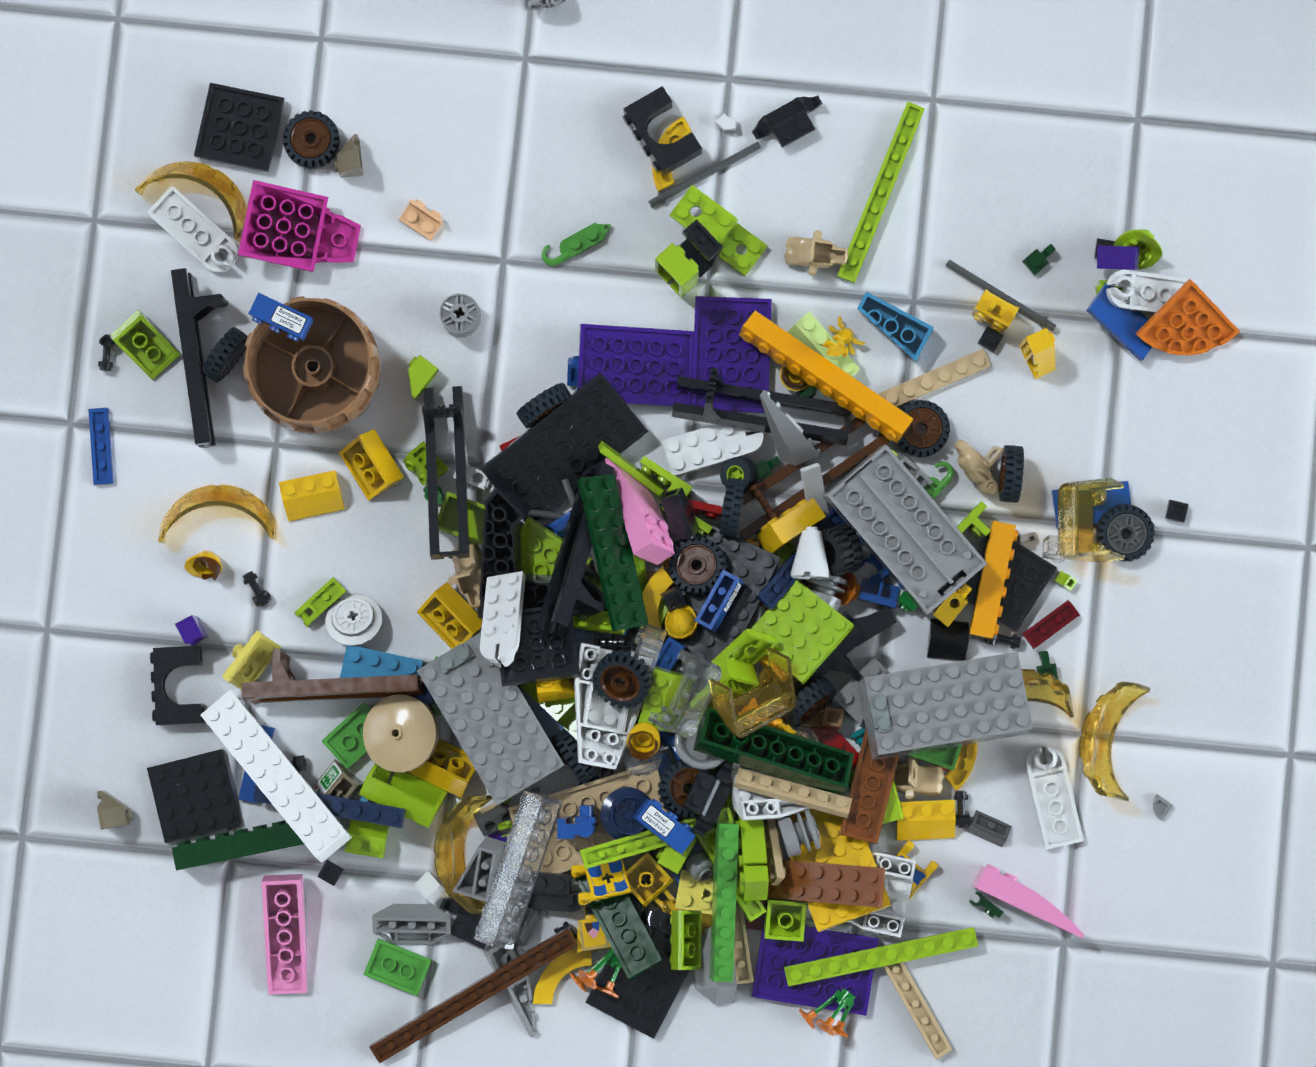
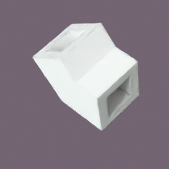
[715,113,736,132]

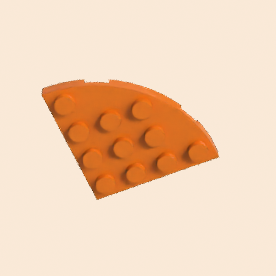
[1135,279,1240,355]

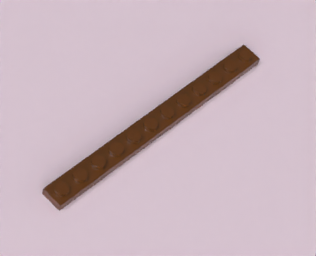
[369,927,578,1064]

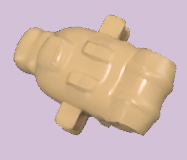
[784,230,848,275]
[954,440,1004,495]
[448,543,482,608]
[894,756,944,801]

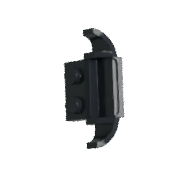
[752,95,822,148]
[682,762,734,836]
[512,871,588,913]
[439,896,510,949]
[641,911,672,959]

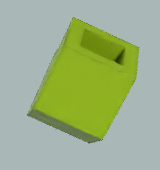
[1054,571,1077,591]

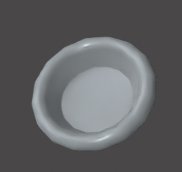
[674,713,725,770]

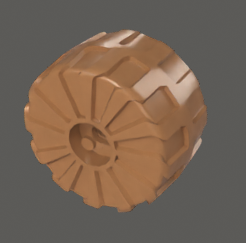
[243,296,381,434]

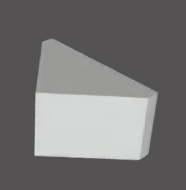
[415,870,454,911]

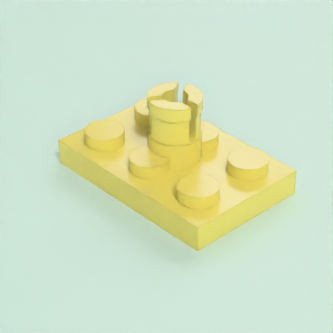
[222,631,281,690]
[675,870,713,915]

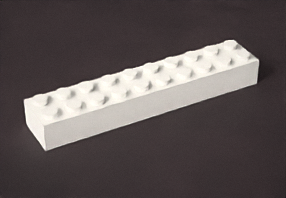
[201,690,352,863]

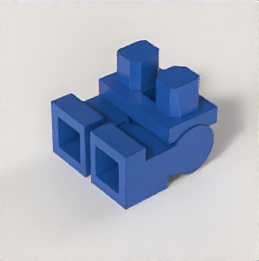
[557,804,598,839]

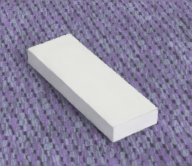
[800,463,828,515]

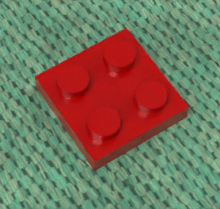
[687,499,722,520]

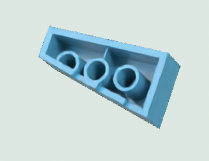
[857,292,934,361]
[340,646,424,679]

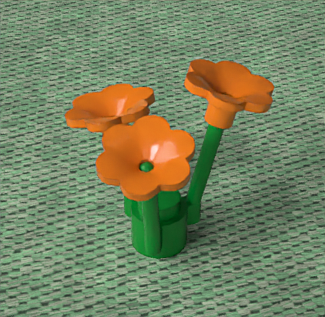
[569,948,622,998]
[799,988,856,1038]

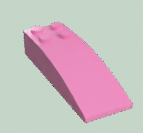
[605,458,675,565]
[972,864,1084,938]
[262,874,307,995]

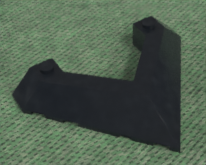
[478,487,605,618]

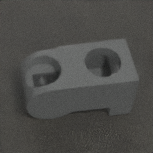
[473,803,512,837]

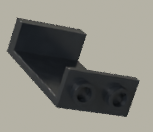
[680,219,723,278]

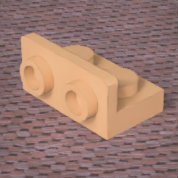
[399,199,444,241]

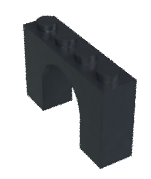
[622,86,702,176]
[660,487,699,544]
[150,646,205,725]

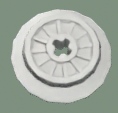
[325,595,382,646]

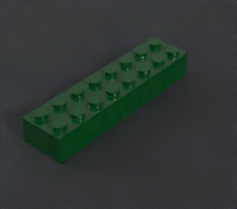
[693,707,854,795]
[172,820,304,871]

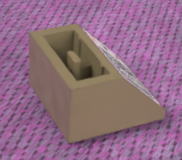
[312,759,363,799]

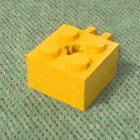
[971,289,1019,333]
[626,851,676,910]

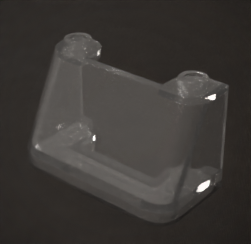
[648,649,721,738]

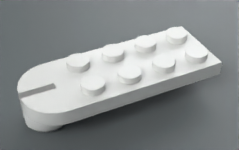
[147,185,238,273]
[1106,270,1202,313]
[662,424,765,477]
[480,571,526,668]
[1026,746,1084,850]

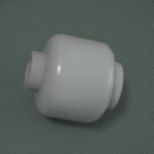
[685,853,714,882]

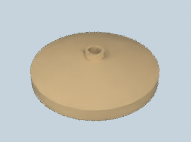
[363,695,439,772]

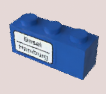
[248,292,314,342]
[695,570,744,633]
[633,799,696,854]

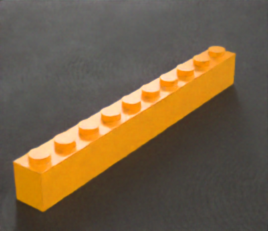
[739,311,913,443]

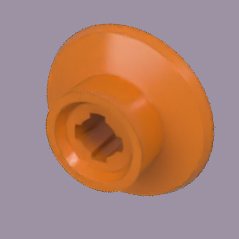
[834,573,860,606]

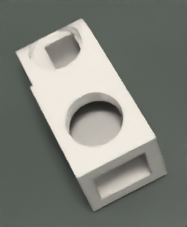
[453,466,491,492]

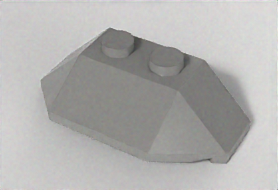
[372,904,451,945]
[693,927,737,1005]

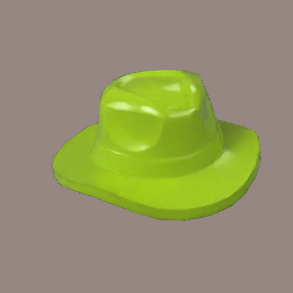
[1114,229,1163,269]

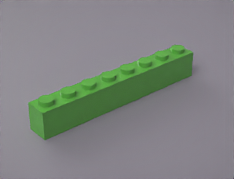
[709,822,739,982]

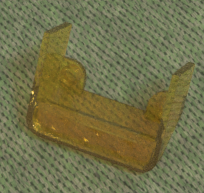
[1058,478,1124,562]
[709,647,796,738]

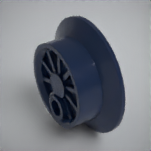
[600,787,650,839]

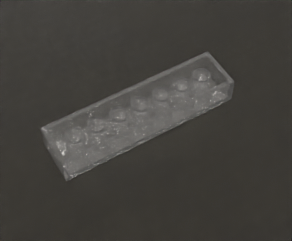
[474,790,563,949]

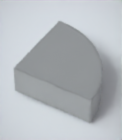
[1017,532,1037,544]
[1153,794,1173,821]

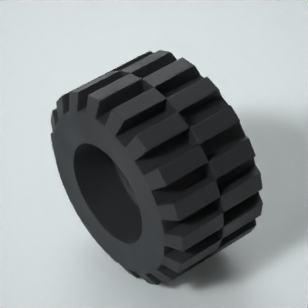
[822,524,863,577]

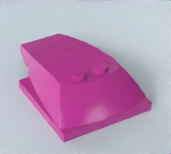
[237,180,361,272]

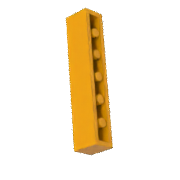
[969,521,1018,639]

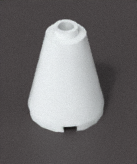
[791,527,830,580]

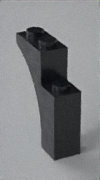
[854,606,896,647]

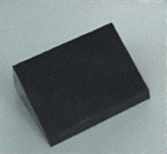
[927,619,969,661]

